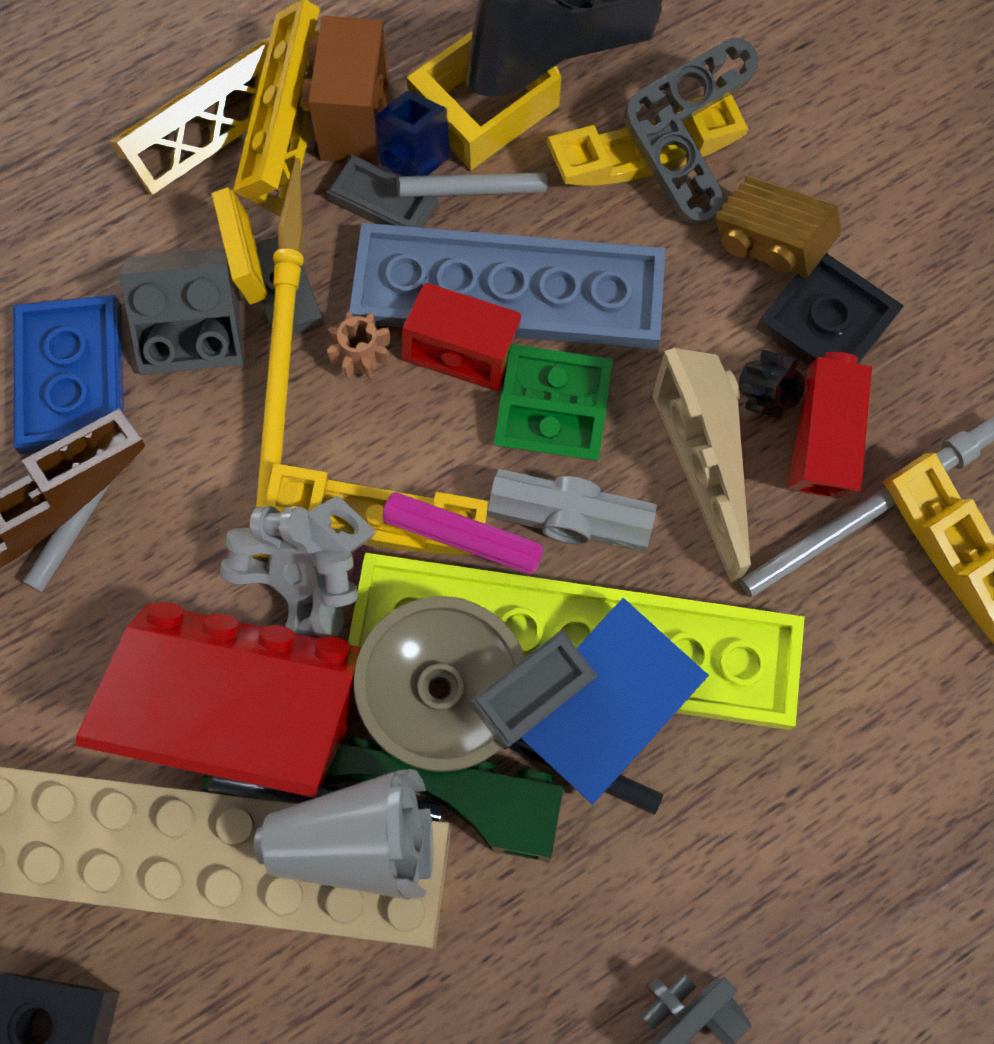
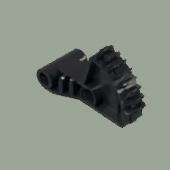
[465,0,662,97]

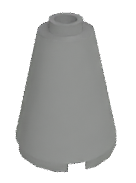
[254,769,434,899]

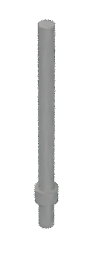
[739,416,994,598]

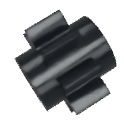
[738,350,805,419]

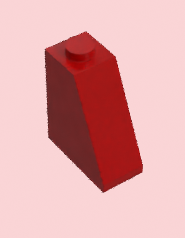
[785,352,872,499]

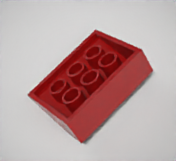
[76,602,362,798]

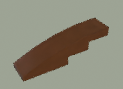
[0,408,145,568]

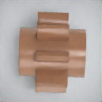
[327,312,391,379]

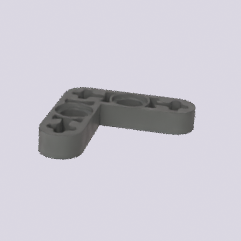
[624,38,758,226]

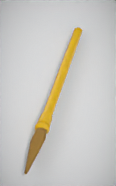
[251,158,304,560]

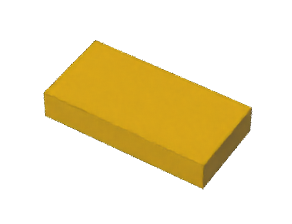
[212,187,268,304]

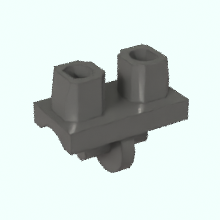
[641,973,752,1044]

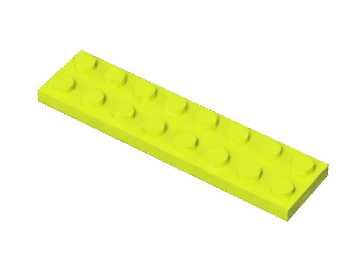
[348,553,805,730]

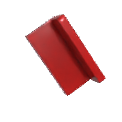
[401,283,521,391]

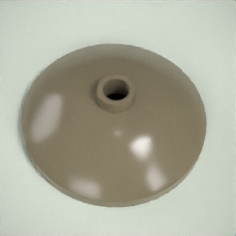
[354,596,525,772]

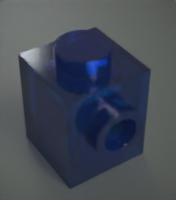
[375,90,450,176]

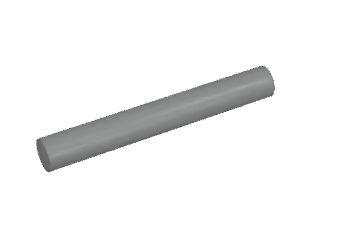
[397,172,547,197]
[23,483,111,593]

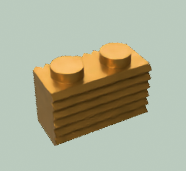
[716,175,841,278]

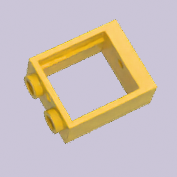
[406,31,561,171]

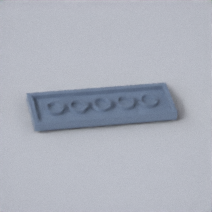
[349,223,666,349]

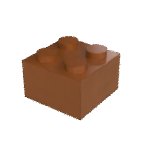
[302,15,390,165]

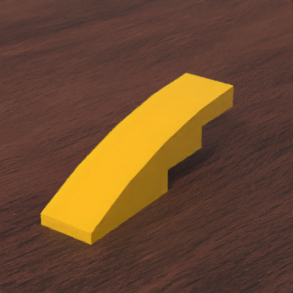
[882,453,994,644]

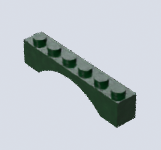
[202,737,564,862]

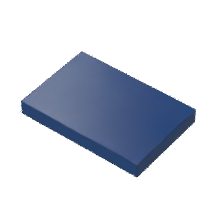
[13,295,124,454]
[521,598,709,805]

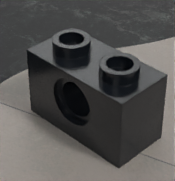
[0,972,120,1044]

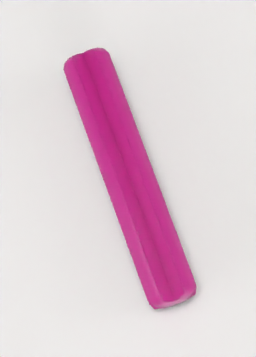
[383,492,543,574]

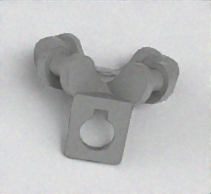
[219,496,375,638]

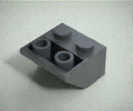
[119,248,244,375]

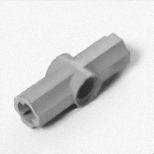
[488,469,657,553]

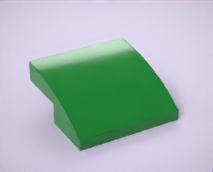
[494,344,613,461]

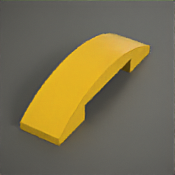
[547,94,748,186]
[264,463,489,555]

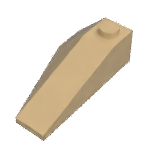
[652,348,751,583]

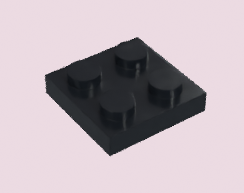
[756,253,904,365]

